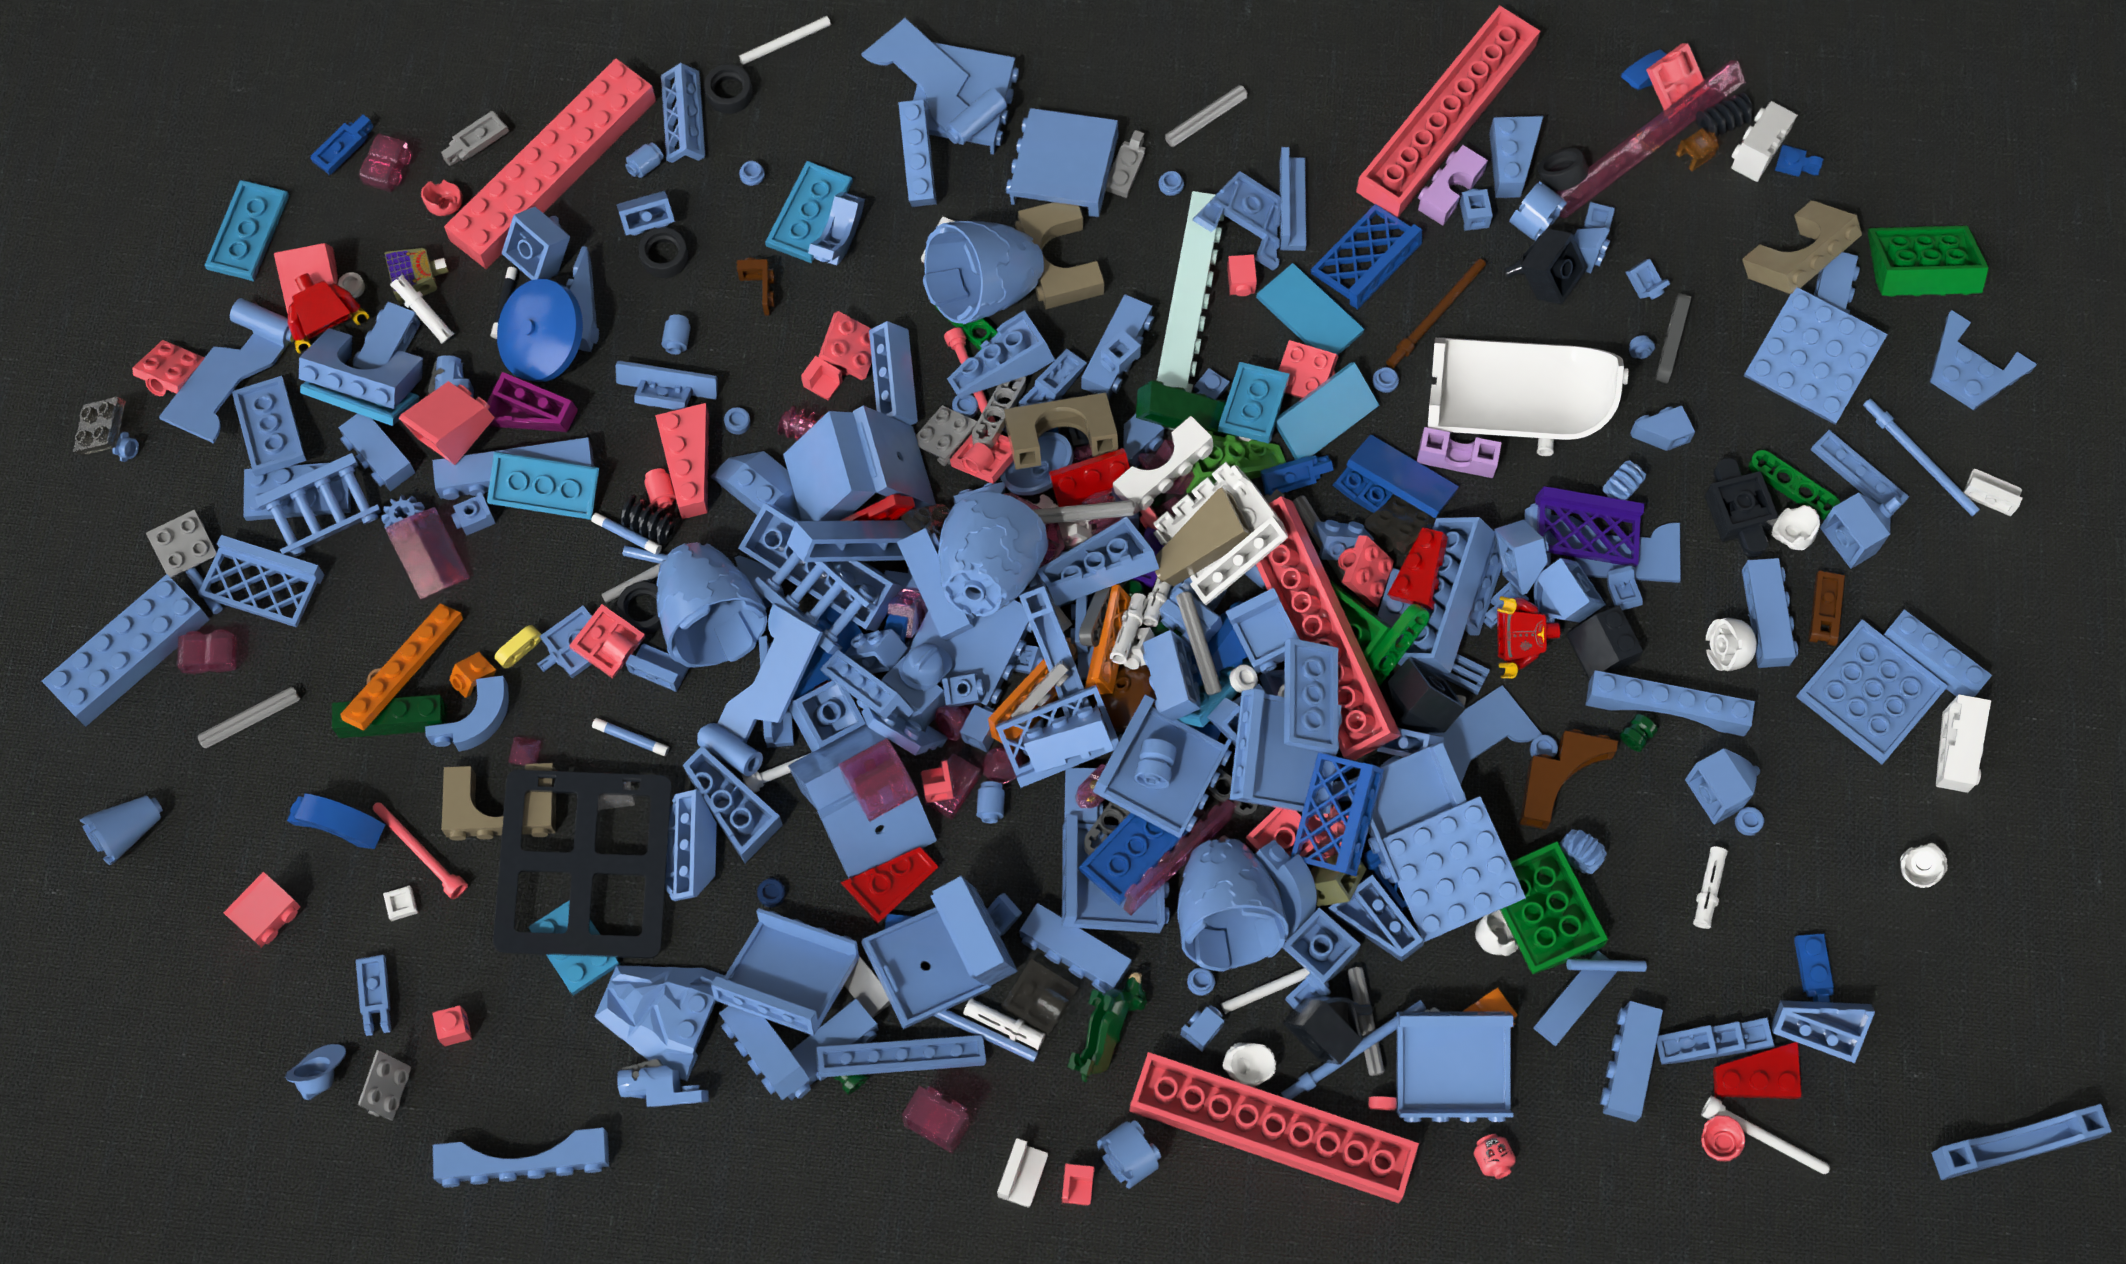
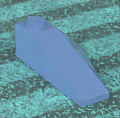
[566,246,599,352]
[947,310,1055,398]

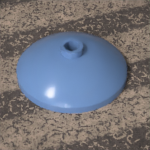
[1000,432,1074,496]

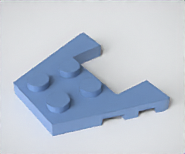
[1192,171,1280,271]
[1930,310,2037,410]
[856,700,948,755]

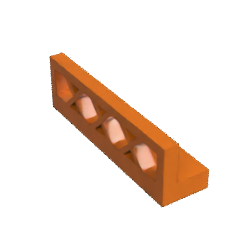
[1085,585,1131,695]
[988,659,1059,750]

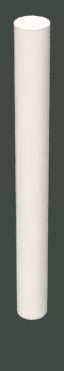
[739,16,831,65]
[1221,968,1310,1014]

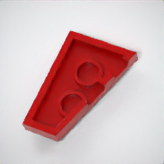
[1049,448,1130,507]
[840,494,915,521]
[1387,527,1448,610]
[841,847,938,923]
[1713,1042,1801,1099]

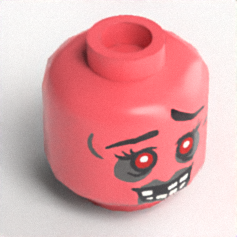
[1474,1134,1516,1179]

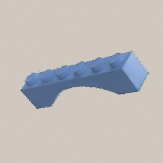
[1019,582,1091,718]
[1586,670,1755,736]
[1931,1104,2112,1180]
[433,1128,609,1187]

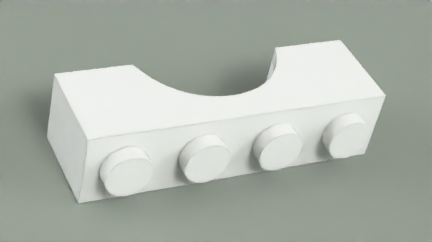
[1113,416,1214,514]

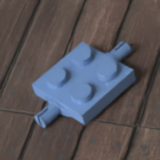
[537,606,592,678]

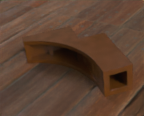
[1520,730,1618,829]

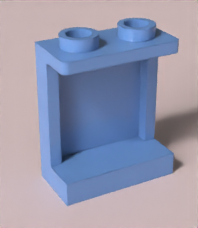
[1226,588,1300,674]

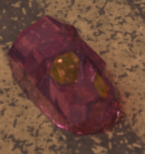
[1075,764,1105,809]

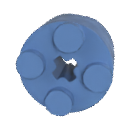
[1509,181,1568,240]
[1097,1120,1161,1189]

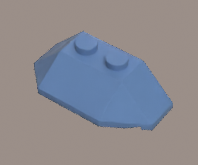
[711,451,802,521]
[665,790,716,901]

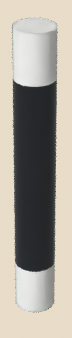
[491,267,518,339]

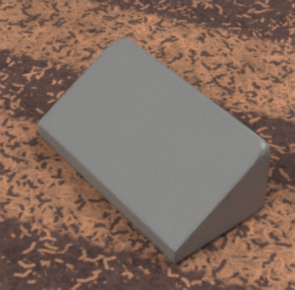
[844,956,891,1018]

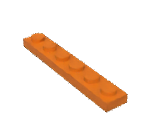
[340,603,463,730]

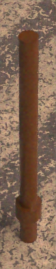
[1386,259,1486,368]

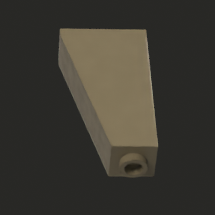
[1155,487,1251,587]

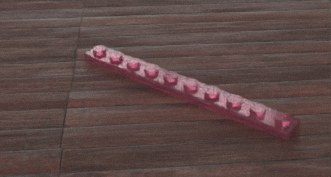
[1556,60,1745,218]

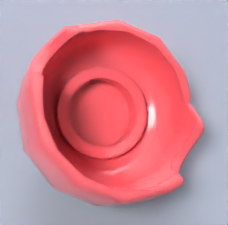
[421,180,463,216]
[1701,1115,1745,1161]

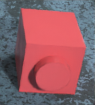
[1227,255,1257,296]
[433,1006,472,1046]

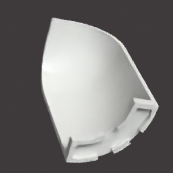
[1428,337,1628,439]

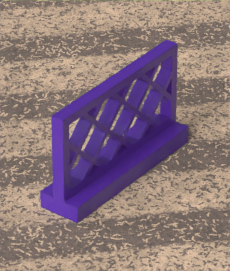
[1535,486,1644,567]

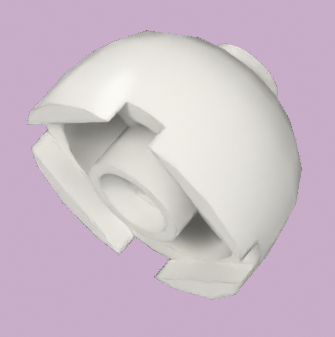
[1706,618,1757,671]

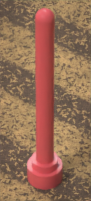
[944,328,996,422]
[373,802,468,899]

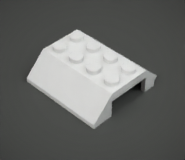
[1153,462,1288,605]

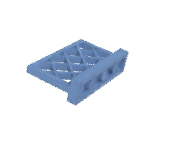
[198,535,324,627]
[996,685,1119,788]

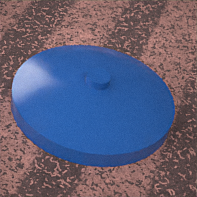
[497,279,583,382]

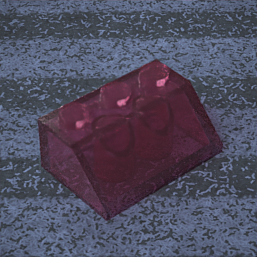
[385,507,470,601]

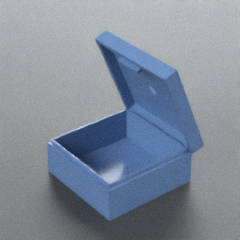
[783,405,936,521]
[788,724,937,879]
[861,876,1018,1029]

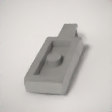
[441,111,509,166]
[1105,130,1145,198]
[1011,660,1069,725]

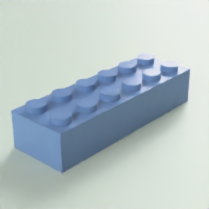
[738,503,903,631]
[1395,517,1495,673]
[42,574,210,727]

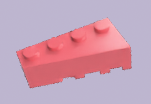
[655,403,709,520]

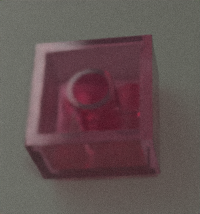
[902,1086,970,1154]

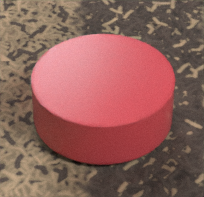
[1369,1097,1397,1110]

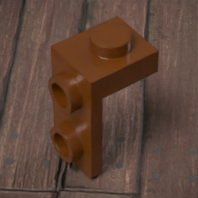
[737,258,774,315]

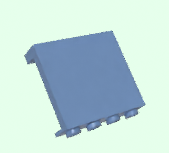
[913,42,1019,154]
[1006,108,1119,217]
[906,600,1033,708]
[1230,689,1342,815]
[1093,695,1232,838]
[1348,743,1467,883]
[1062,815,1169,933]
[711,908,860,1036]
[1397,1011,1513,1122]

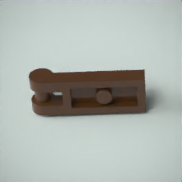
[1808,571,1845,646]

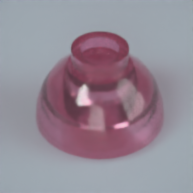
[936,705,970,741]
[982,747,1020,784]

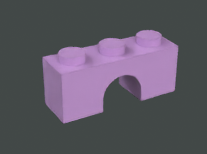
[1418,145,1488,226]
[1417,427,1502,478]

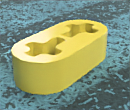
[495,625,542,668]

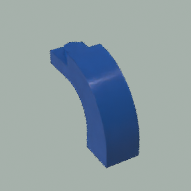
[287,794,385,849]

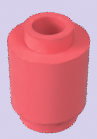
[644,468,676,509]

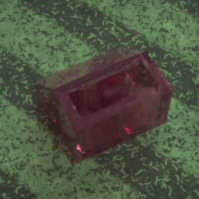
[838,738,918,822]

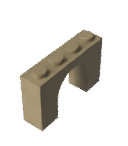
[1742,200,1862,294]
[1015,202,1104,309]
[1004,393,1118,470]
[442,763,556,841]

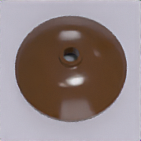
[1090,664,1157,732]

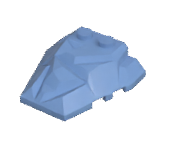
[594,965,725,1081]

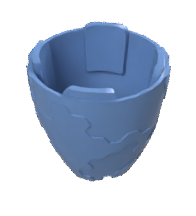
[923,221,1044,325]
[938,491,1049,617]
[656,542,767,668]
[1178,839,1288,971]

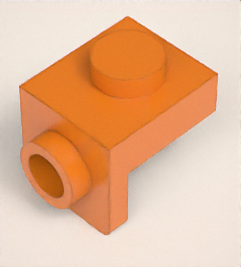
[449,652,496,698]

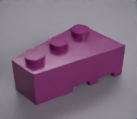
[487,372,578,432]

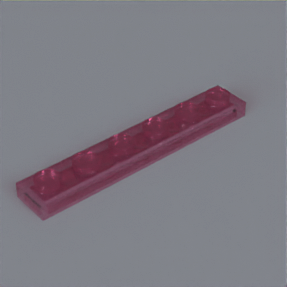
[1123,799,1236,915]

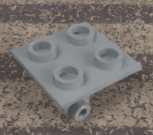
[916,405,977,466]
[146,510,217,578]
[358,1050,411,1121]

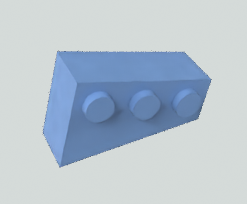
[1143,630,1201,721]

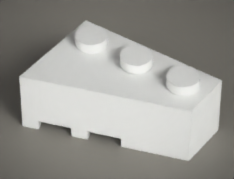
[1731,101,1797,182]
[1936,695,1991,793]

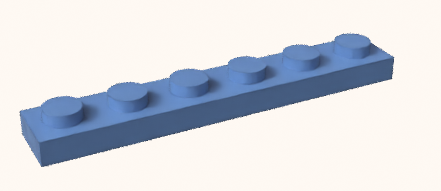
[815,1035,986,1078]

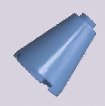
[80,796,163,865]

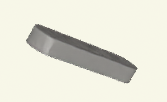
[972,376,1026,449]

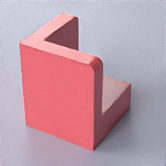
[801,356,843,400]
[921,760,953,803]
[1062,1164,1094,1205]

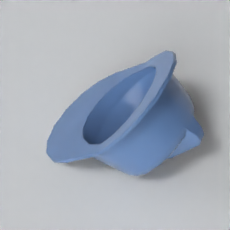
[899,643,952,690]
[285,1044,346,1100]

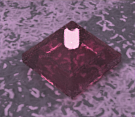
[508,737,541,765]

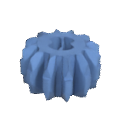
[1603,460,1646,501]
[381,495,428,540]
[1560,829,1607,874]

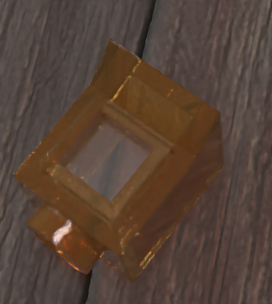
[1676,128,1719,171]

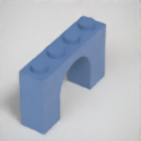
[299,328,423,409]

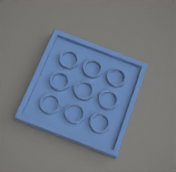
[1744,287,1887,424]
[1796,620,1948,764]
[1381,796,1526,942]

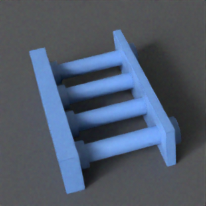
[254,453,382,557]
[751,552,877,655]

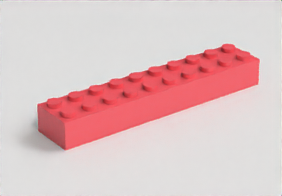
[1356,6,1540,218]
[444,59,656,269]
[1256,496,1401,760]
[1130,1052,1419,1203]

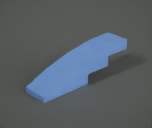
[1003,349,1087,433]
[1533,951,1617,1046]
[1656,1018,1774,1065]

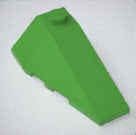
[1181,431,1286,493]

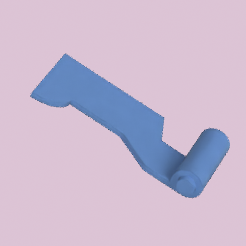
[862,18,1007,145]
[159,298,295,443]
[1525,503,1680,583]
[697,604,823,776]
[1380,685,1542,785]

